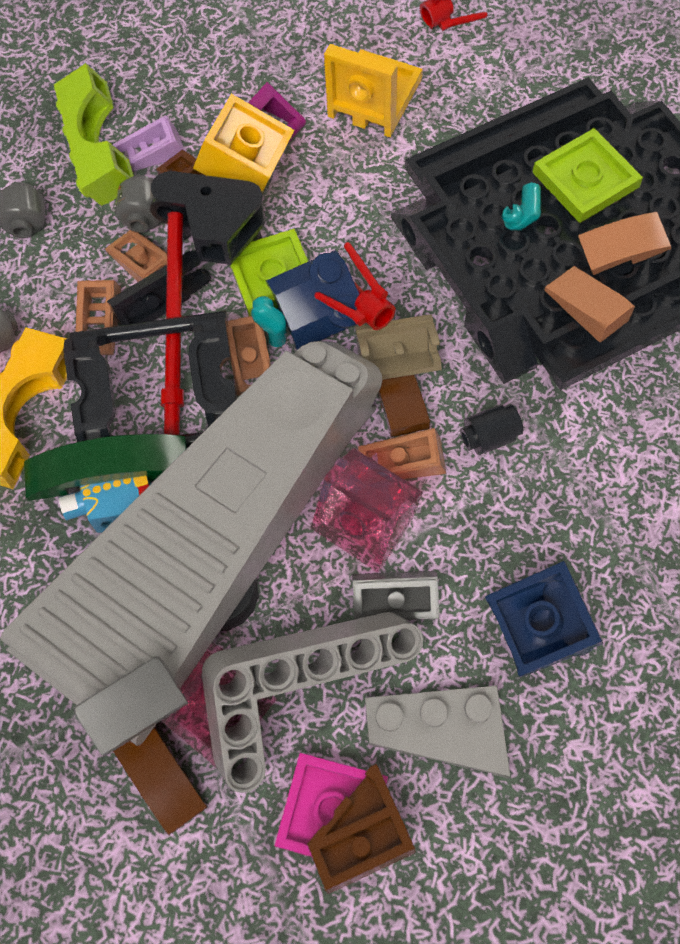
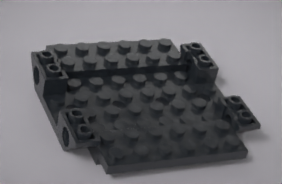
[391,77,680,390]

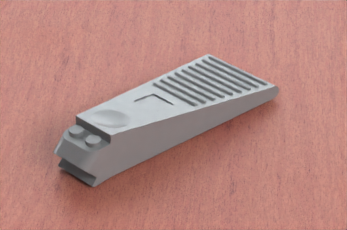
[1,341,382,746]

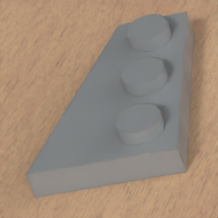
[365,686,511,778]

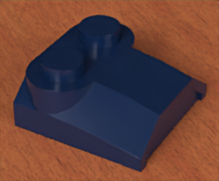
[266,250,359,351]
[485,561,604,677]

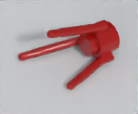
[419,0,488,31]
[314,242,396,331]

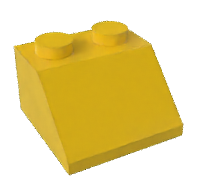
[193,94,295,193]

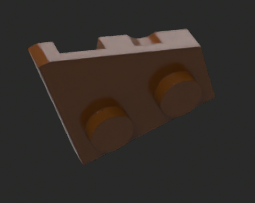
[307,764,416,894]

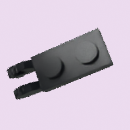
[107,250,211,326]

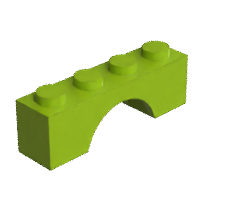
[54,63,134,205]

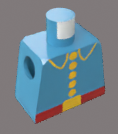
[59,476,152,533]

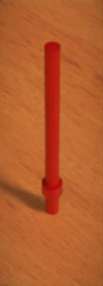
[160,212,184,435]

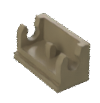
[355,314,442,380]

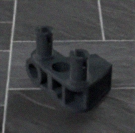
[150,171,266,265]

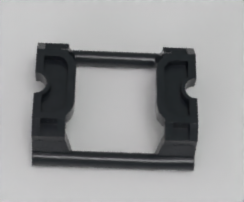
[64,310,237,448]

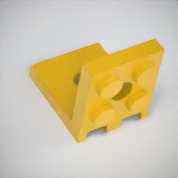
[324,44,423,137]

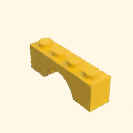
[0,327,67,489]

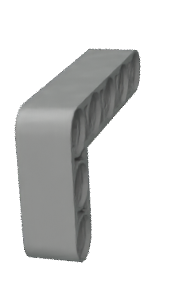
[202,612,423,793]

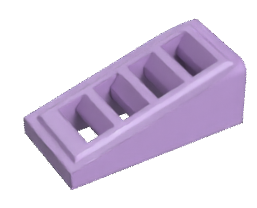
[112,115,185,172]

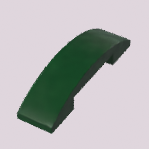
[24,434,187,501]

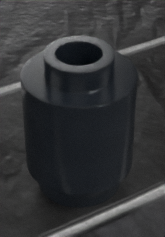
[460,404,524,455]

